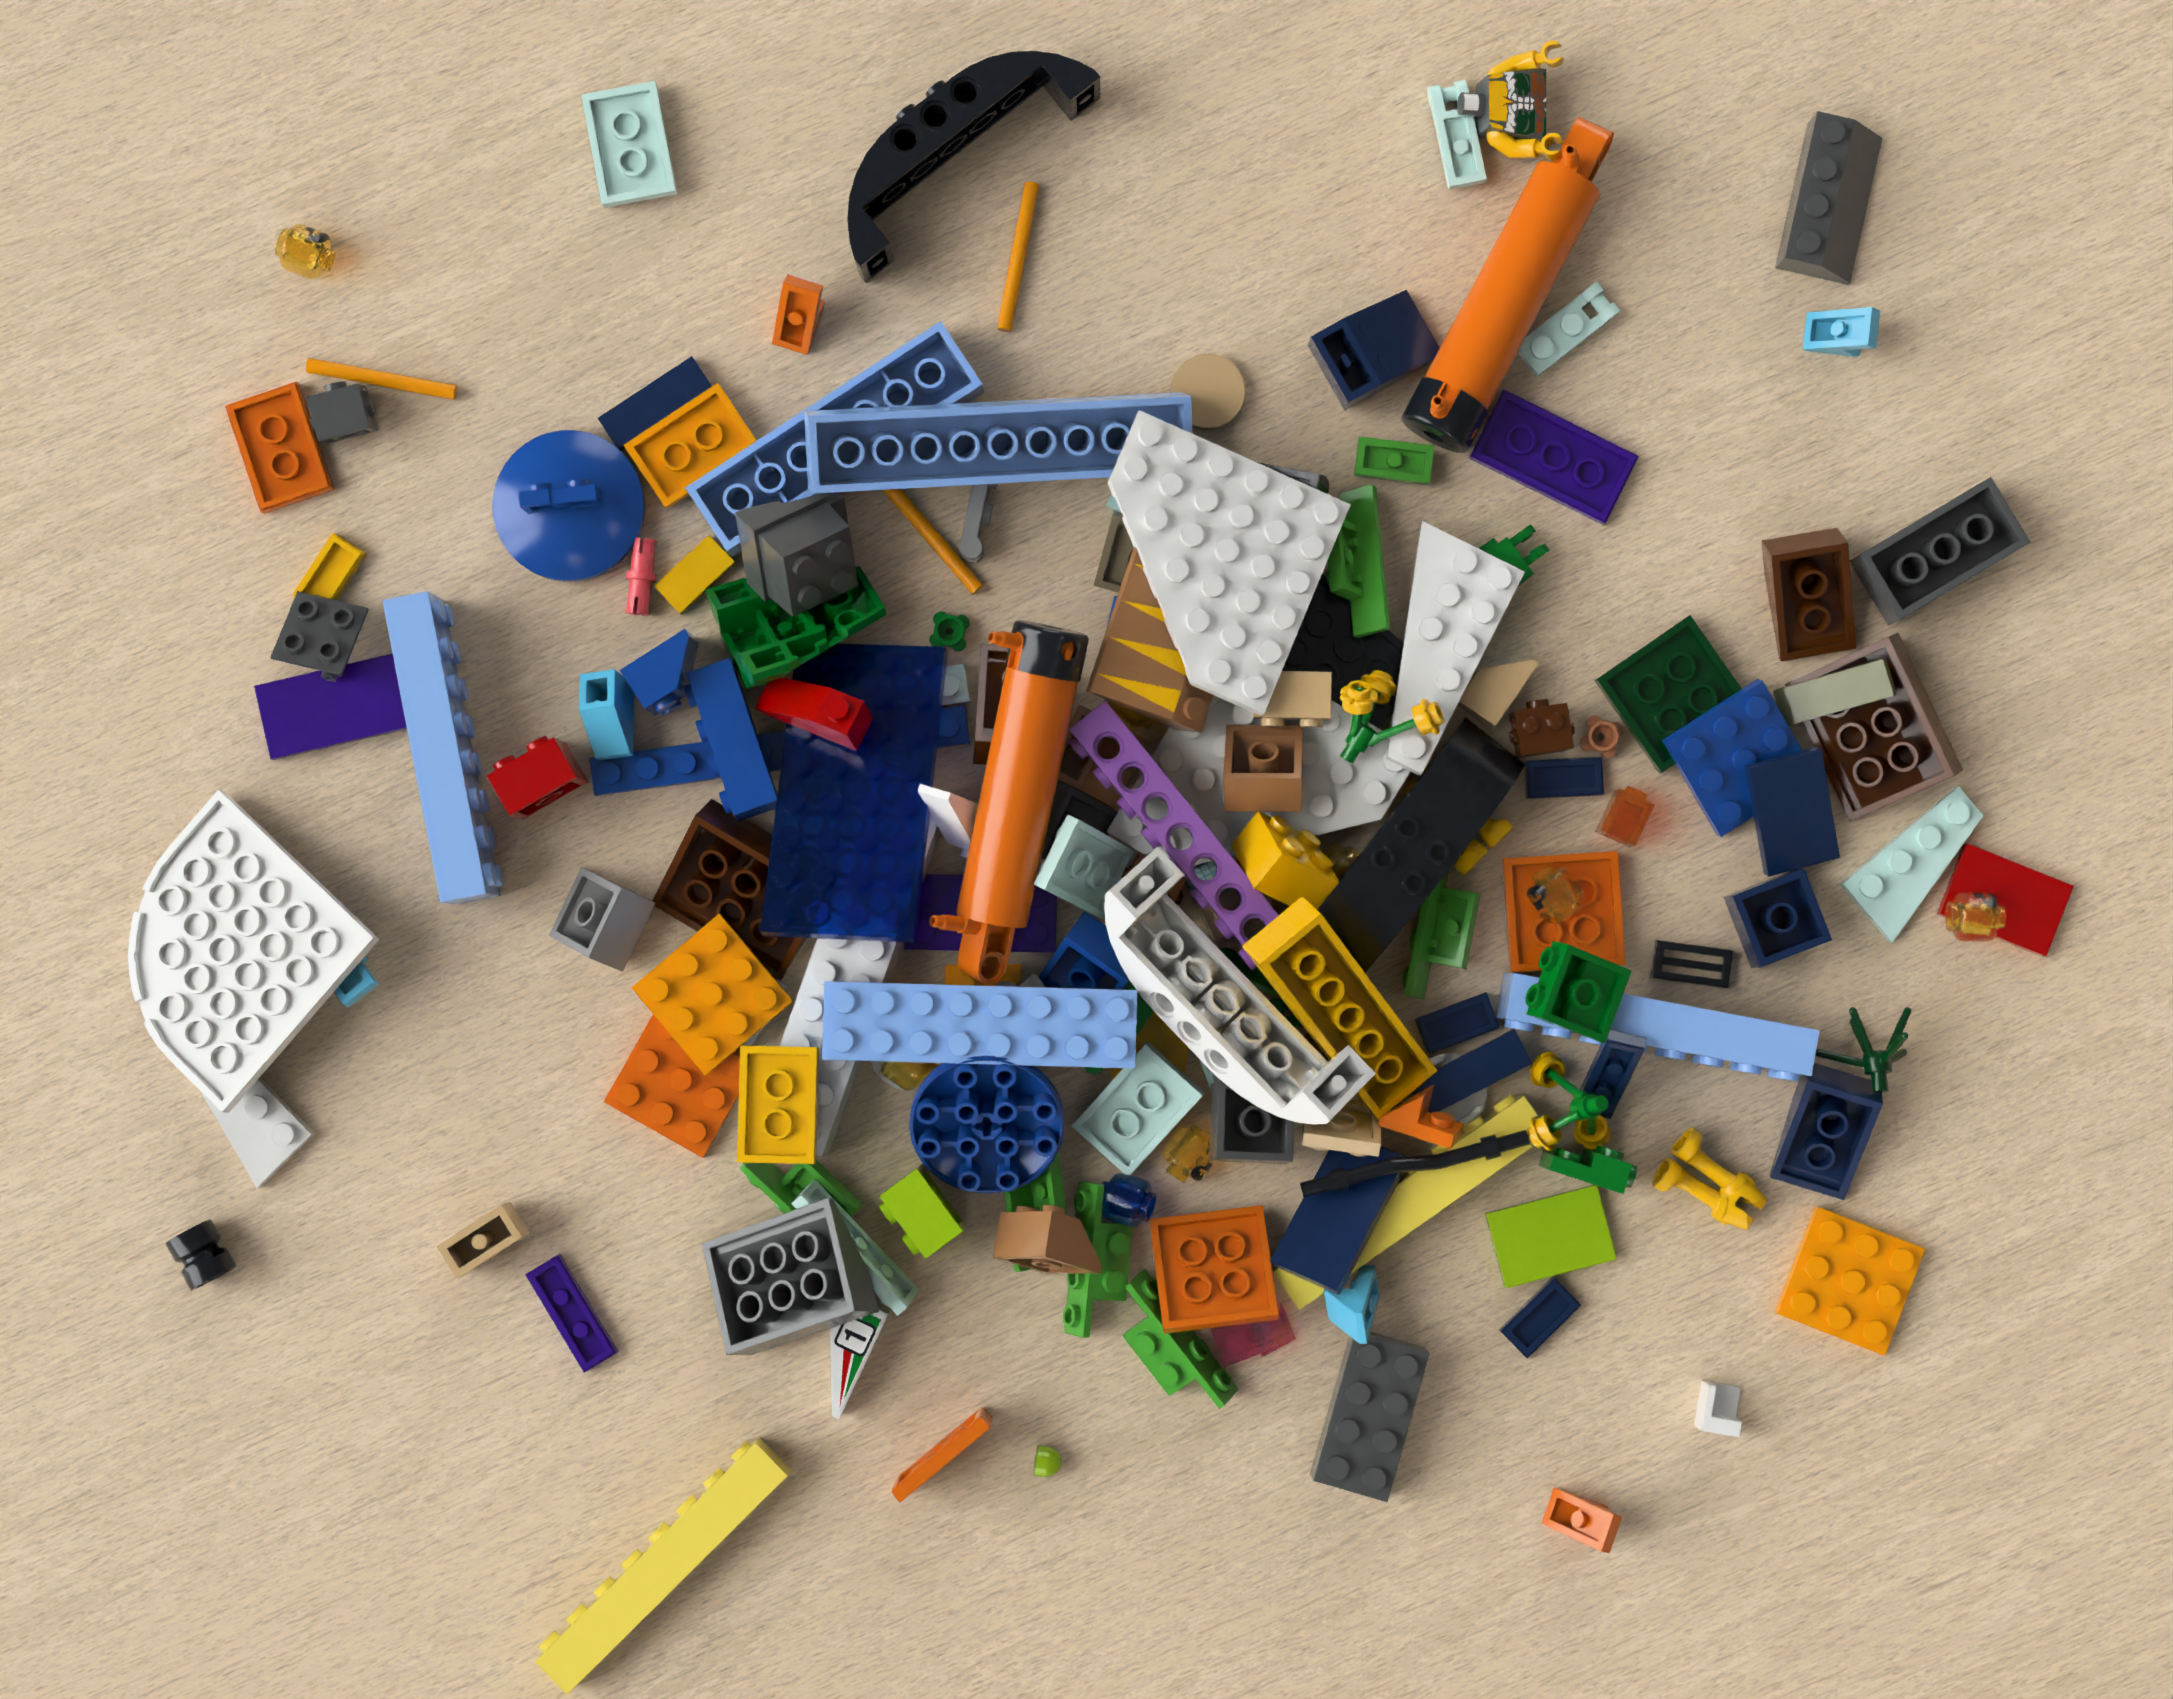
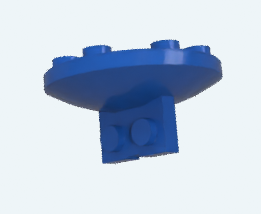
[492,430,645,582]
[909,1056,1064,1194]

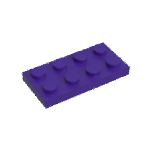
[904,874,1057,953]

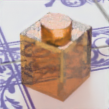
[1595,786,1655,848]

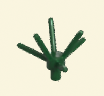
[1815,1007,1911,1093]

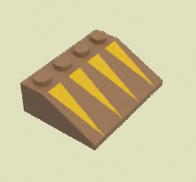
[1086,547,1213,733]

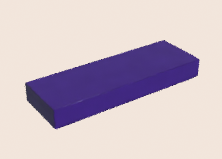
[525,1254,619,1373]

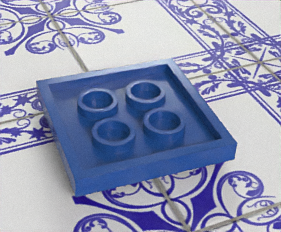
[1662,679,1802,837]

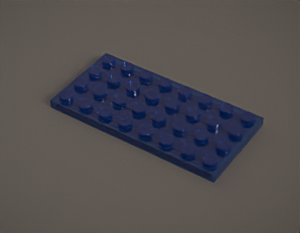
[760,644,948,943]

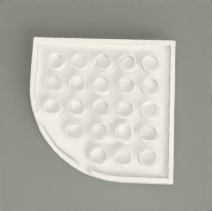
[128,790,379,1113]

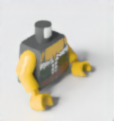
[1457,41,1564,162]

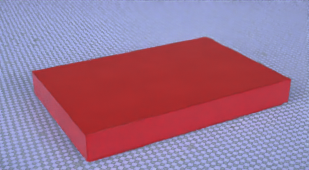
[1937,843,2074,957]

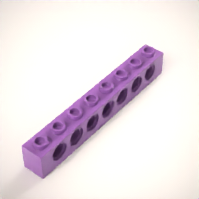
[1068,700,1279,971]

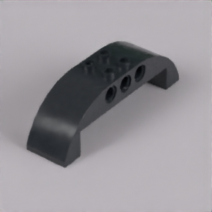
[847,51,1100,283]
[1317,717,1525,973]

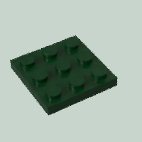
[1594,615,1742,774]

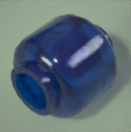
[1102,1172,1157,1228]

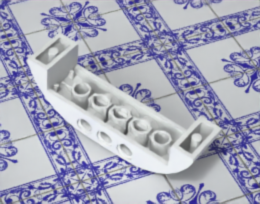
[1104,847,1376,1125]

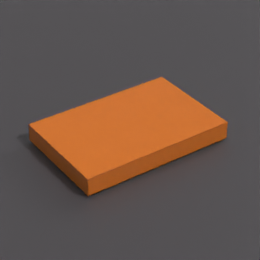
[225,382,335,514]
[891,1407,993,1503]

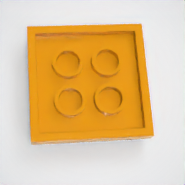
[631,914,794,1076]
[1774,1206,1926,1356]

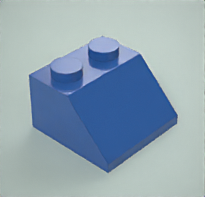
[620,629,699,716]
[1038,911,1129,990]

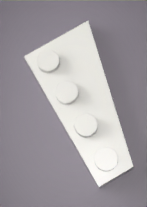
[201,1078,315,1188]

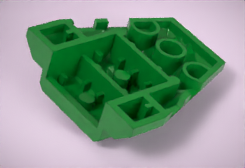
[705,566,886,689]

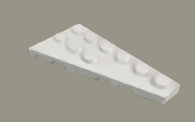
[1386,521,1525,776]

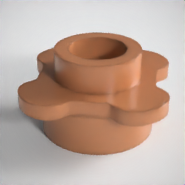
[1580,716,1623,758]

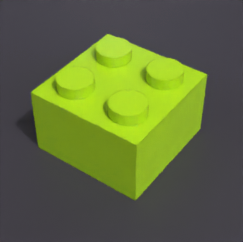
[879,1164,966,1259]

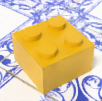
[1231,811,1339,909]

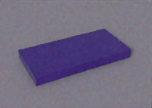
[1469,389,1639,525]
[254,653,407,760]

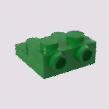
[1525,941,1632,1044]
[1539,1145,1637,1194]

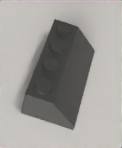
[1775,111,1882,285]

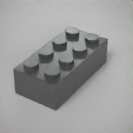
[1850,477,2031,625]
[1310,1332,1430,1503]

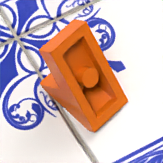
[772,274,825,355]
[1378,1085,1464,1149]
[1541,1488,1622,1553]

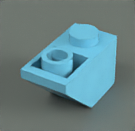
[579,669,634,760]

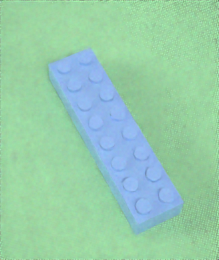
[685,321,984,557]
[382,591,504,904]
[1496,973,1820,1082]
[822,981,1137,1069]

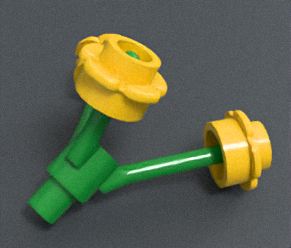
[1340,670,1444,764]
[1527,1051,1611,1151]

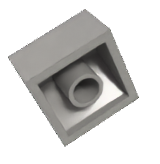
[549,867,655,972]

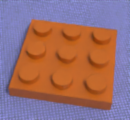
[1502,851,1626,972]
[604,1015,740,1158]
[1149,1205,1279,1334]

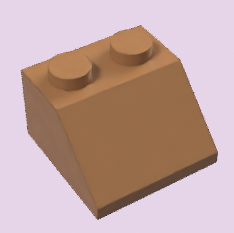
[1223,725,1303,812]
[993,1205,1102,1274]

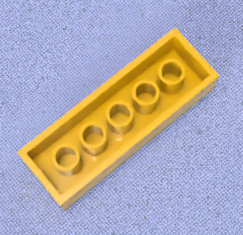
[1242,897,1437,1120]

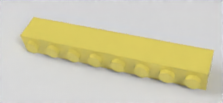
[1272,1093,1539,1310]
[535,1437,791,1695]

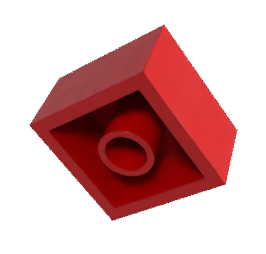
[486,736,589,820]

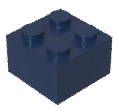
[1724,868,1832,968]

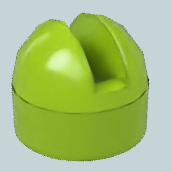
[1033,1445,1062,1477]

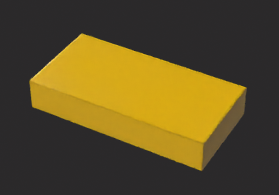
[291,533,367,600]
[654,535,736,615]

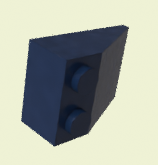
[1770,1063,1883,1200]

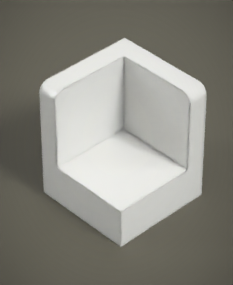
[1694,1380,1742,1438]

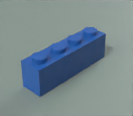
[684,658,782,822]

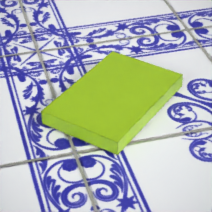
[1485,1185,1617,1288]

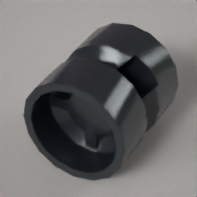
[165,1219,236,1291]

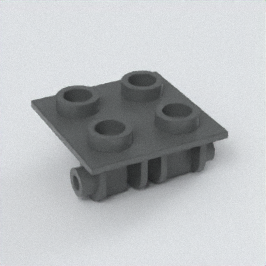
[270,591,369,682]

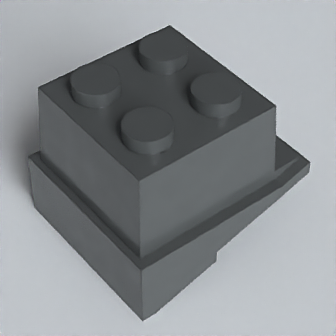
[735,492,858,617]

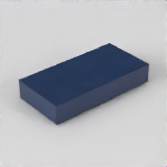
[1524,757,1604,799]
[1414,992,1500,1055]
[1499,1277,1581,1359]

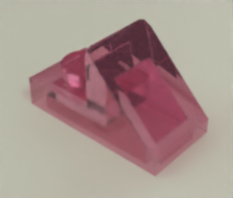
[1211,1303,1295,1367]

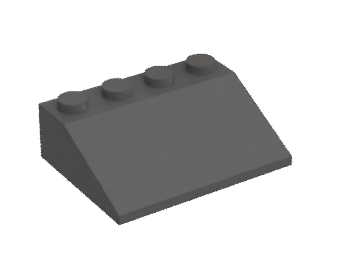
[702,1198,879,1355]

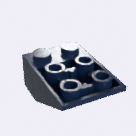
[1308,290,1440,411]

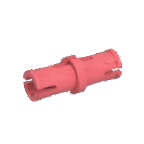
[625,537,657,616]

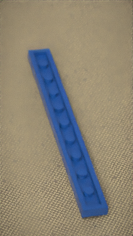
[589,705,970,796]

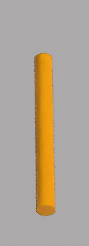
[997,181,1039,332]
[306,358,458,400]
[882,489,983,595]

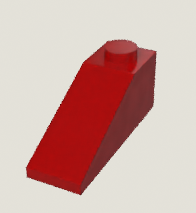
[755,678,873,751]

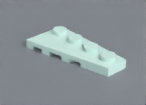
[1840,787,1984,942]

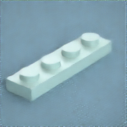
[792,1180,920,1316]

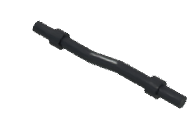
[1300,1130,1530,1198]

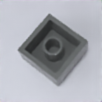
[1209,1080,1294,1164]

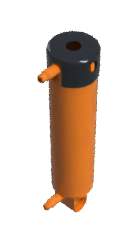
[1401,117,1614,453]
[930,620,1089,986]

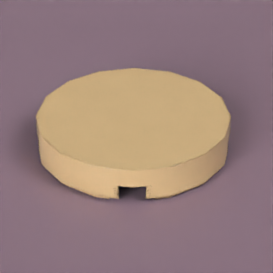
[1170,354,1245,430]

